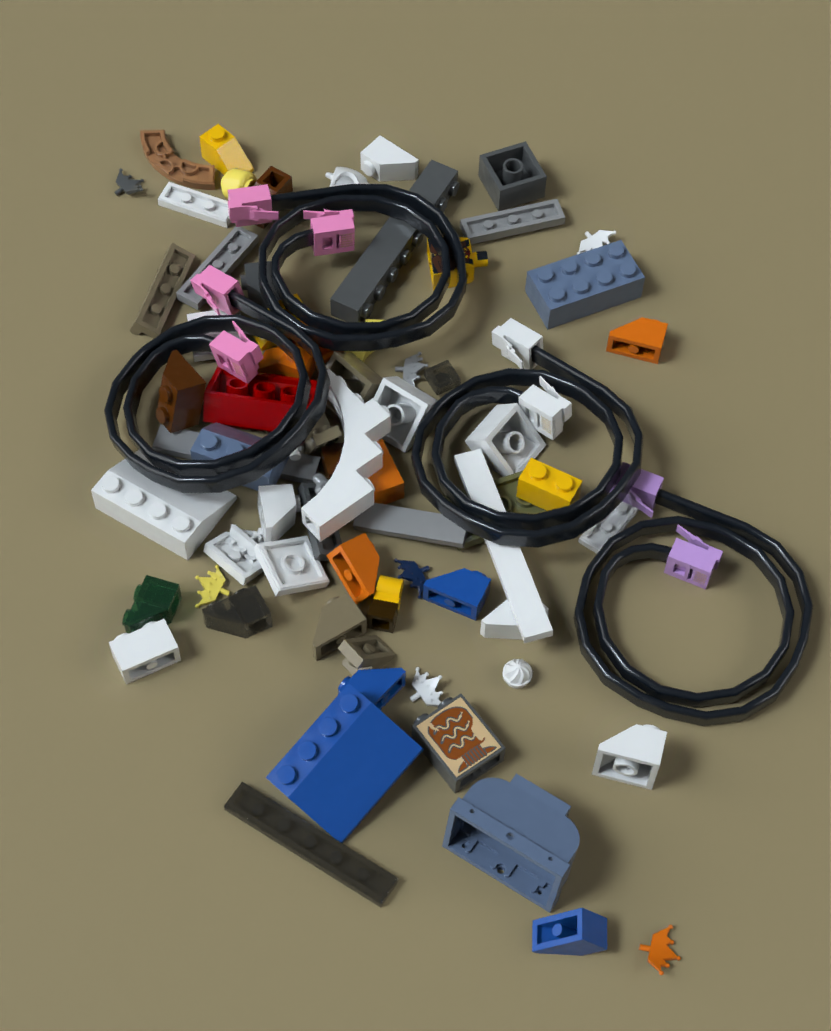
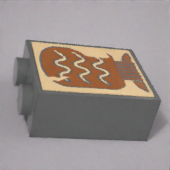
[411,693,506,793]

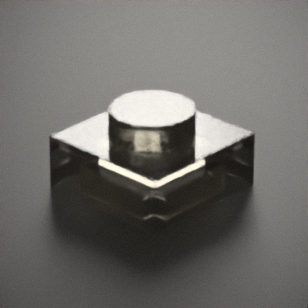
[424,360,461,395]

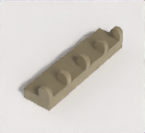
[130,243,195,339]

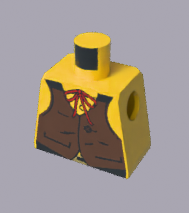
[427,236,488,291]

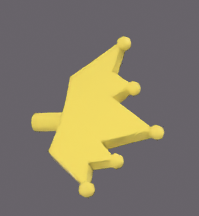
[195,565,230,608]

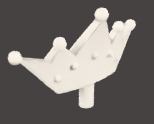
[577,230,617,254]
[410,667,443,707]

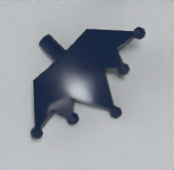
[394,558,430,599]

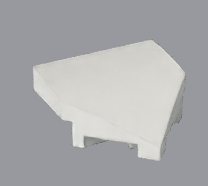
[203,524,264,586]

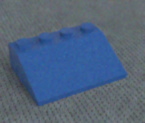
[266,683,424,845]

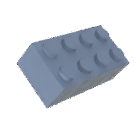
[525,240,645,329]

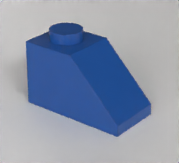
[423,568,491,621]
[338,668,406,710]
[532,908,607,956]

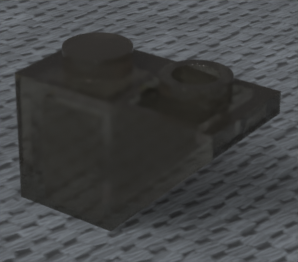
[202,585,272,639]

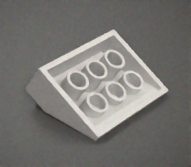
[91,450,237,560]

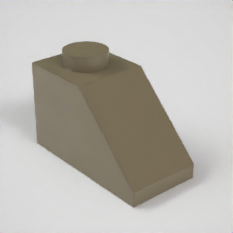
[313,593,367,661]

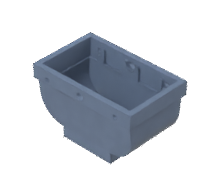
[442,773,580,913]

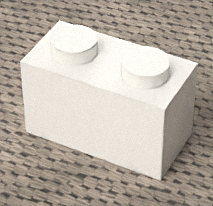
[109,619,181,684]

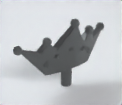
[114,168,144,195]

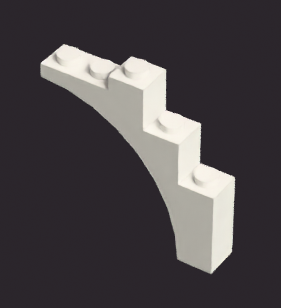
[301,369,392,542]

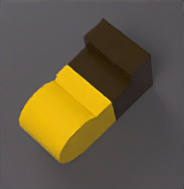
[367,575,404,633]

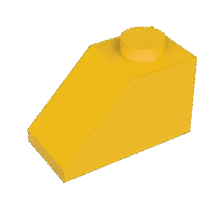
[199,124,254,175]

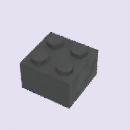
[478,141,547,211]

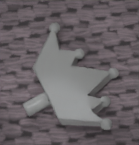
[395,351,429,387]

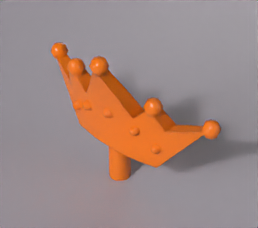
[639,924,681,975]

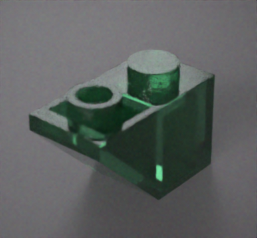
[122,575,182,633]

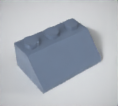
[190,422,290,491]

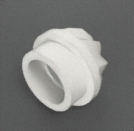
[502,659,532,689]

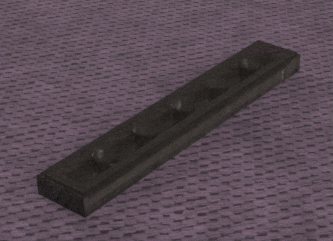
[224,782,398,908]

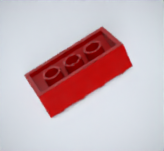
[203,366,317,433]

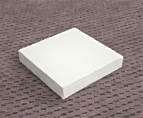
[254,536,330,597]

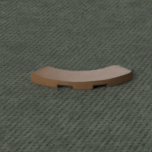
[140,130,215,190]

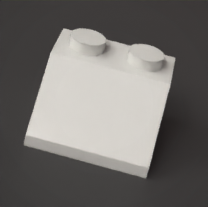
[374,376,438,453]
[465,403,546,477]
[592,724,667,790]

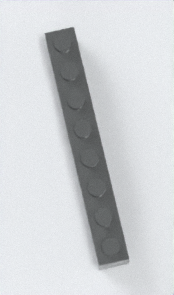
[330,159,460,322]

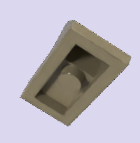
[303,413,342,455]
[338,635,395,675]

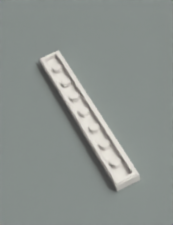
[454,448,553,643]

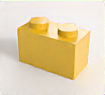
[516,458,583,511]

